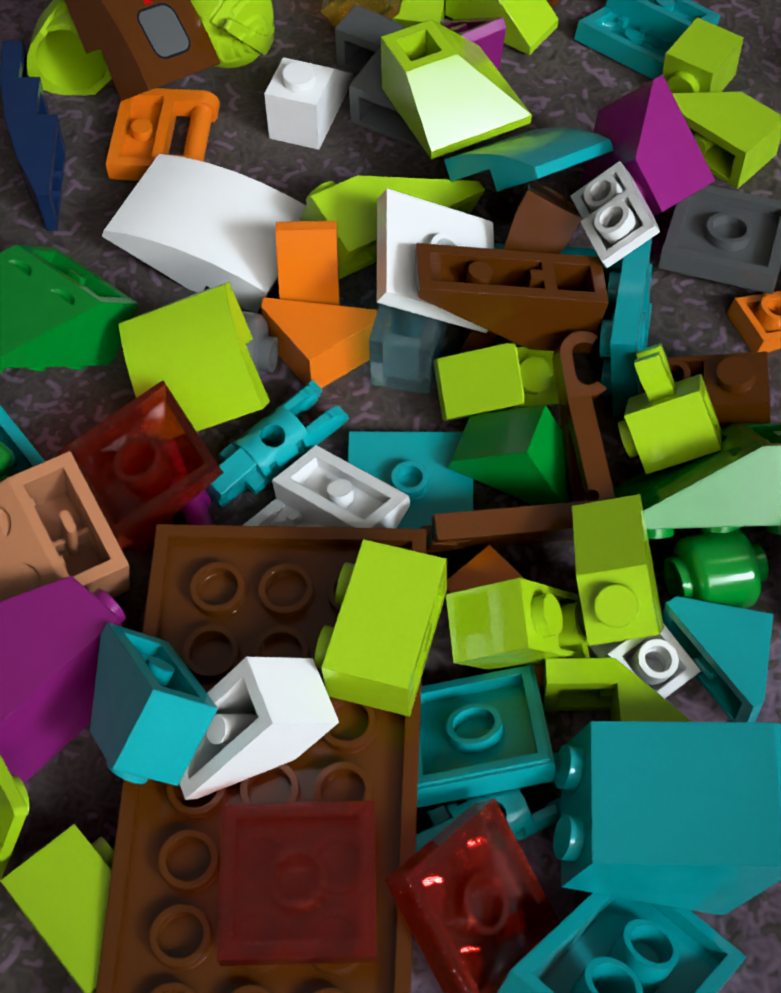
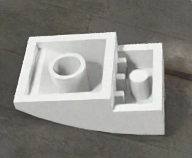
[102,154,306,313]

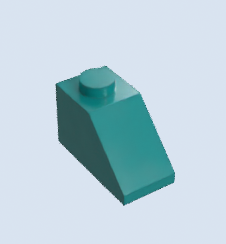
[90,622,218,786]

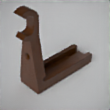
[458,181,582,354]
[419,331,615,553]

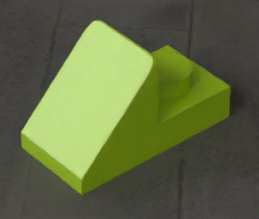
[433,342,559,421]

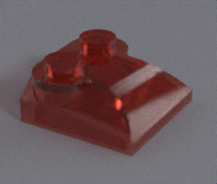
[58,380,224,551]

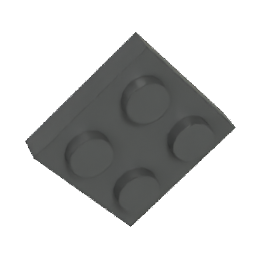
[658,185,781,294]

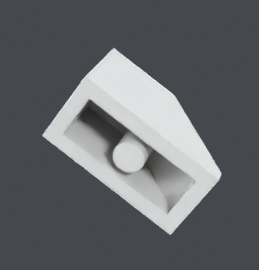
[264,57,354,150]
[180,656,339,800]

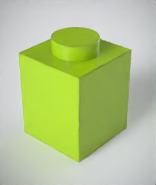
[662,17,744,93]

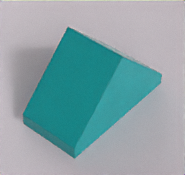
[662,596,773,722]

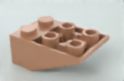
[0,451,130,602]

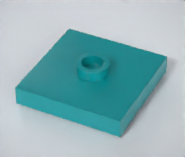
[348,431,473,529]
[418,664,557,808]

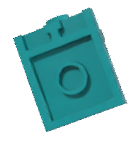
[494,238,652,418]

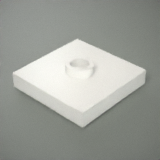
[377,188,494,333]

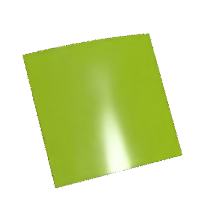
[118,281,270,446]

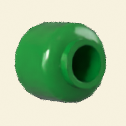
[663,529,769,609]

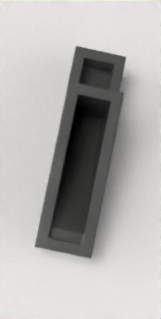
[335,4,499,177]

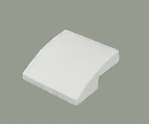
[242,445,410,528]

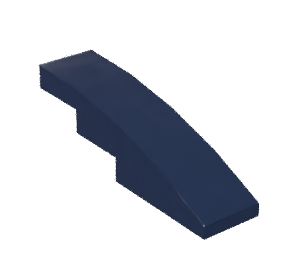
[0,41,66,231]

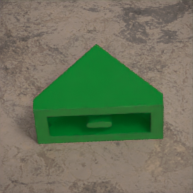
[448,405,569,505]

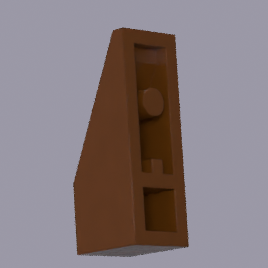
[414,243,609,354]

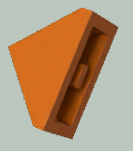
[261,297,382,388]

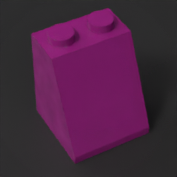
[0,576,126,783]

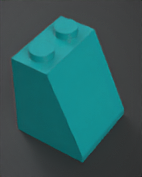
[553,721,781,915]

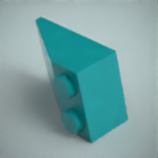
[497,893,747,993]

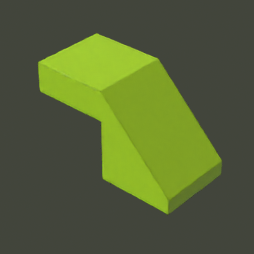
[541,658,692,722]

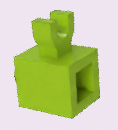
[618,343,722,474]

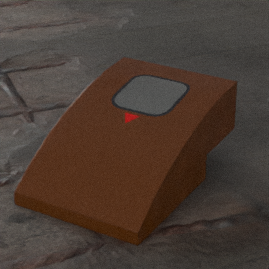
[65,0,220,101]

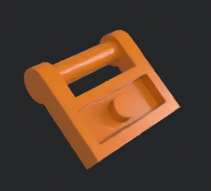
[105,88,220,181]

